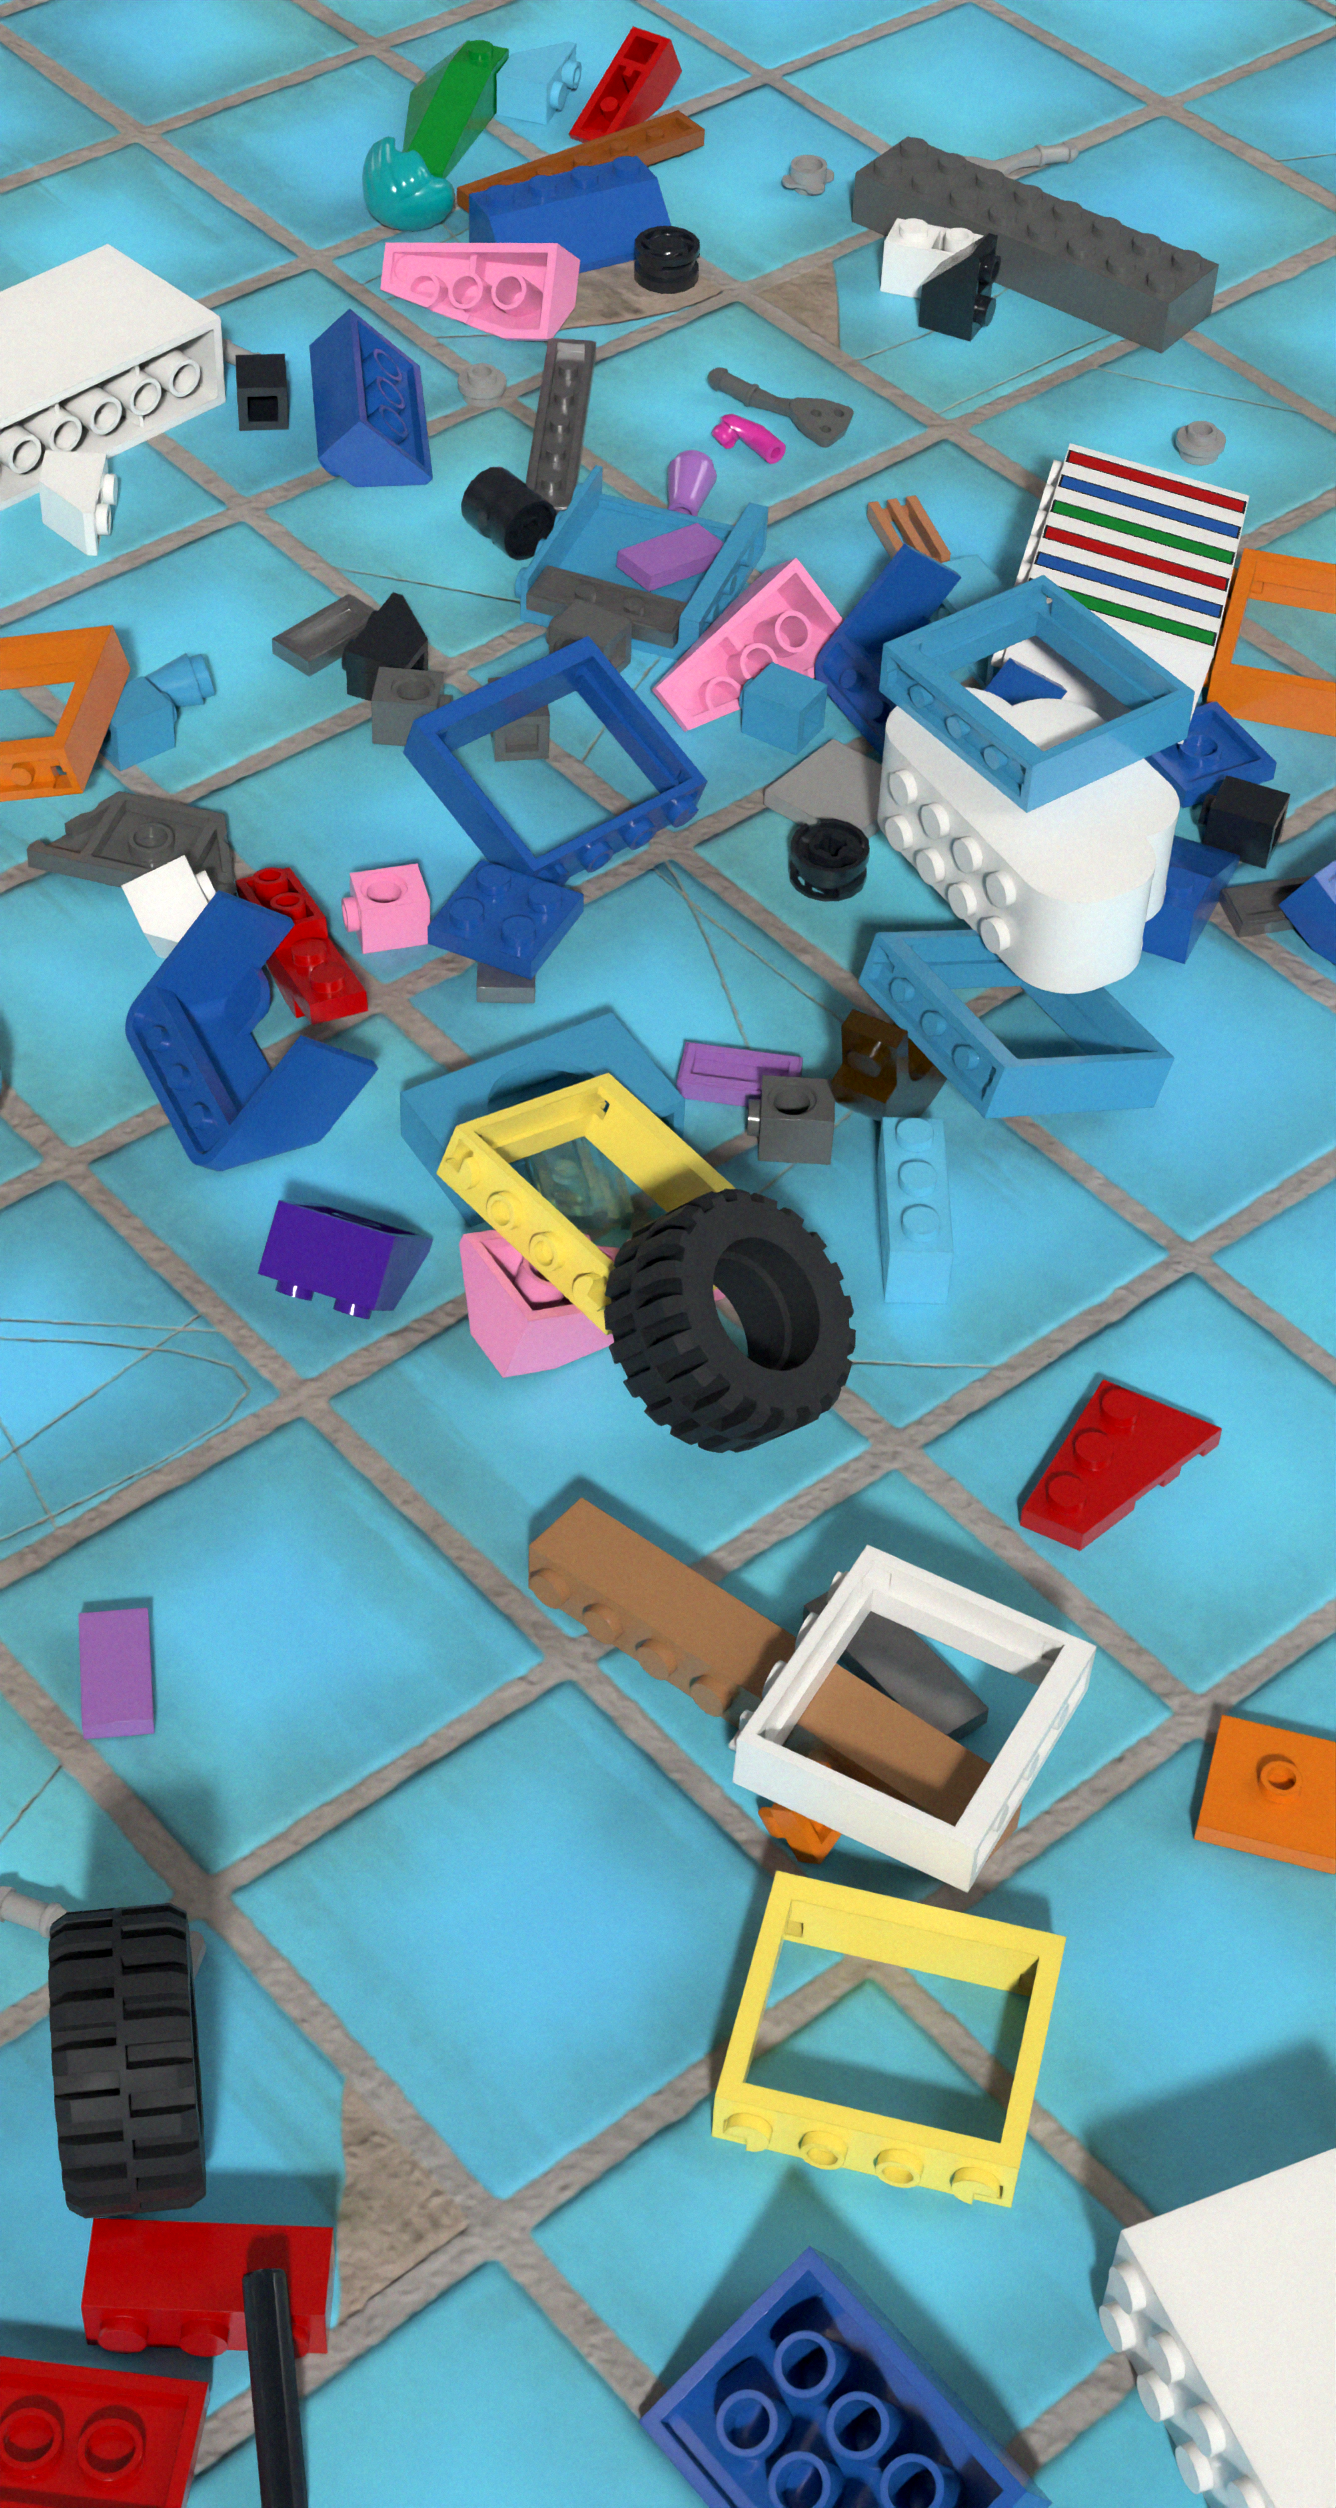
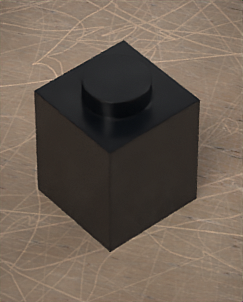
[235,354,289,431]
[1198,775,1290,869]

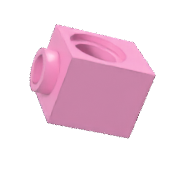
[341,863,430,954]

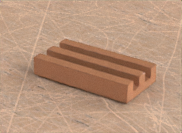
[867,495,951,563]

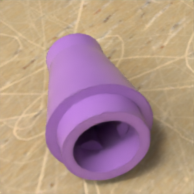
[667,450,717,516]

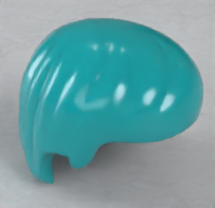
[362,137,455,232]

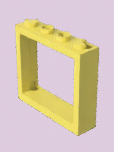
[436,1073,736,1336]
[711,1870,1067,2208]

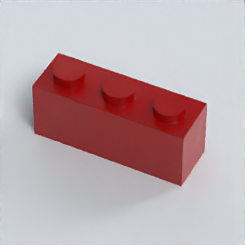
[81,2218,336,2359]

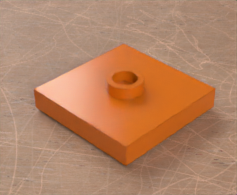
[1194,1714,1336,1875]

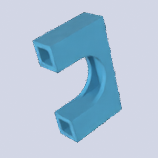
[400,1012,685,1227]

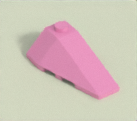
[380,242,580,341]
[652,557,844,732]
[459,1230,726,1378]

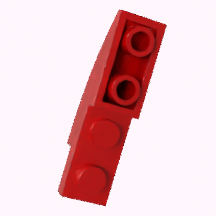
[235,867,368,1025]

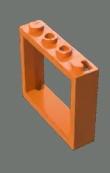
[1203,548,1336,737]
[0,625,131,802]

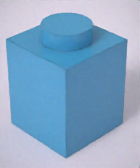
[739,662,828,755]
[99,676,177,771]

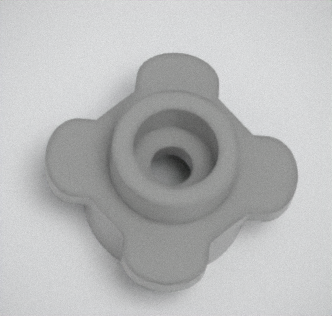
[782,155,834,196]

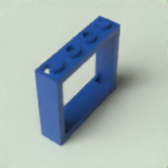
[403,636,708,887]

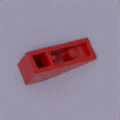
[569,26,682,143]

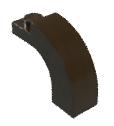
[831,1009,947,1123]

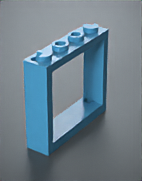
[879,575,1195,813]
[858,930,1175,1119]

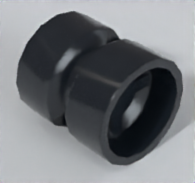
[461,466,557,560]

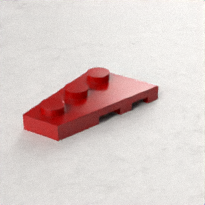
[1020,1379,1222,1551]

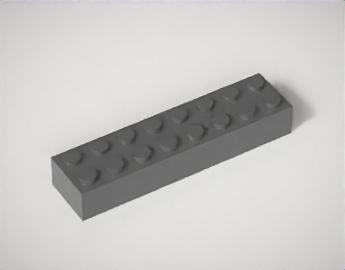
[852,136,1219,354]

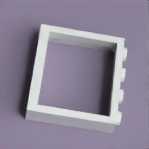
[729,1545,1097,1893]

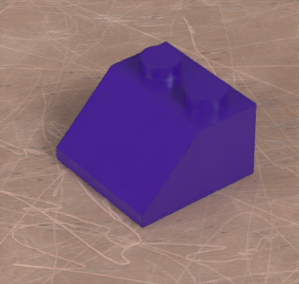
[257,1200,433,1319]

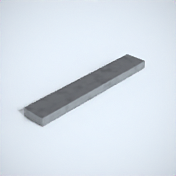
[525,338,596,514]

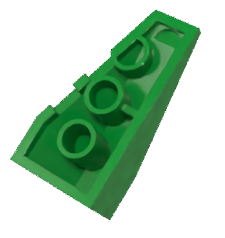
[402,40,509,179]

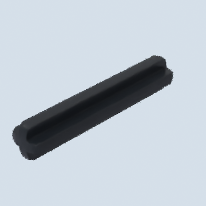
[242,2268,308,2508]

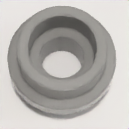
[458,363,507,408]
[1176,421,1226,466]

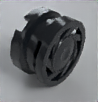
[634,226,700,294]
[788,819,870,902]

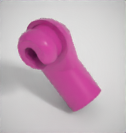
[712,413,786,464]

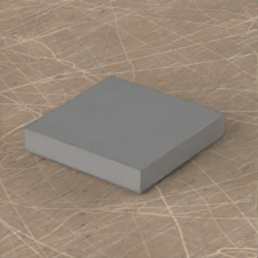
[764,739,882,839]

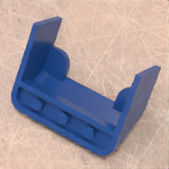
[815,543,1067,758]
[125,890,378,1172]

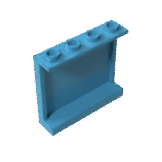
[515,465,769,660]

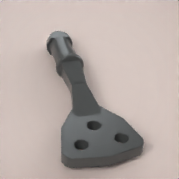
[707,367,854,448]

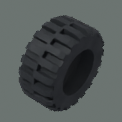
[604,1189,856,1453]
[48,1903,206,2219]

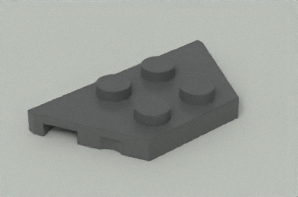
[26,791,237,897]

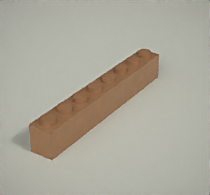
[528,1497,1022,1862]

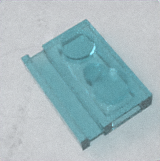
[523,1136,635,1230]

